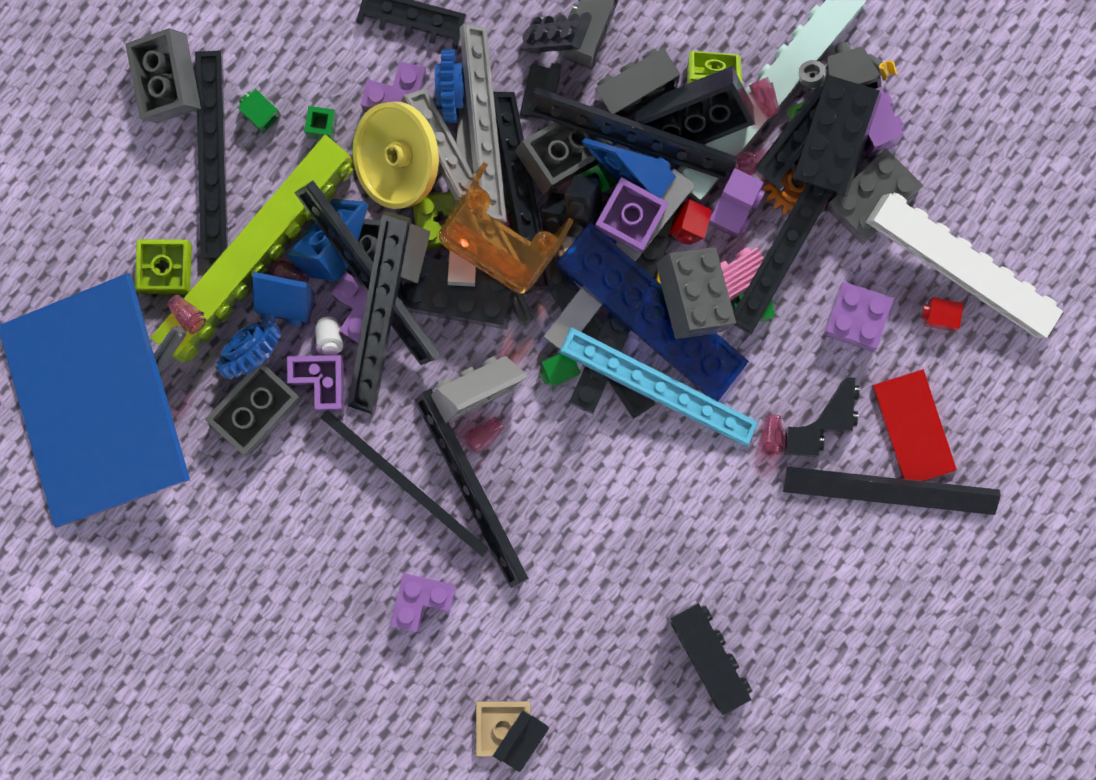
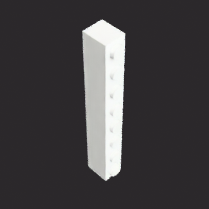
[866,193,1063,339]

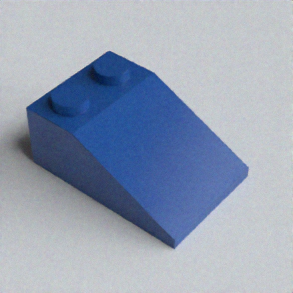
[582,138,676,198]
[287,199,368,281]
[253,272,316,328]

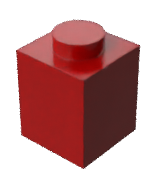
[669,200,712,245]
[921,297,964,332]

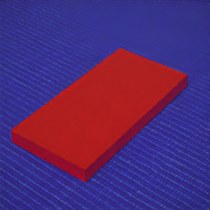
[872,369,957,481]

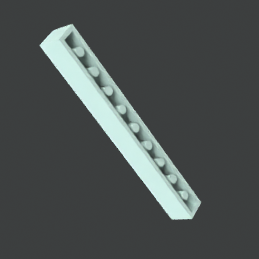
[678,0,867,204]

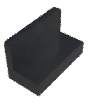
[520,63,561,121]
[493,709,549,772]

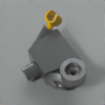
[799,42,898,90]

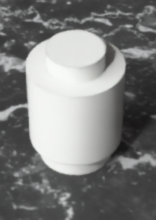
[315,316,343,356]

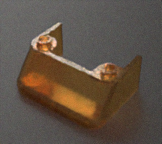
[439,162,573,293]

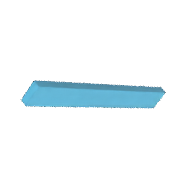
[559,327,759,447]

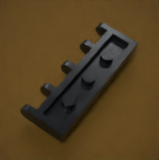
[356,0,467,50]
[520,12,592,53]
[753,86,824,193]

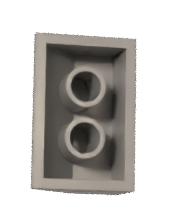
[431,356,527,423]

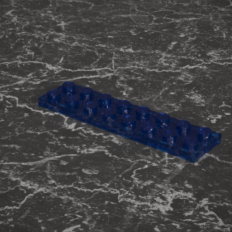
[555,223,749,402]

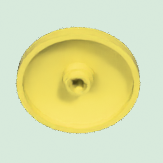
[353,102,439,209]

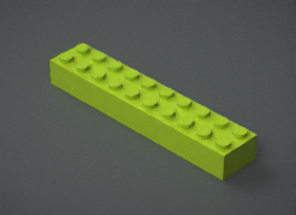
[150,135,354,364]

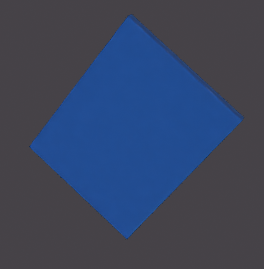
[0,274,190,528]

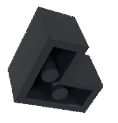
[541,175,602,240]

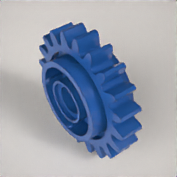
[435,49,465,123]
[215,319,281,379]

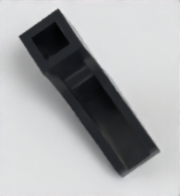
[784,377,860,457]

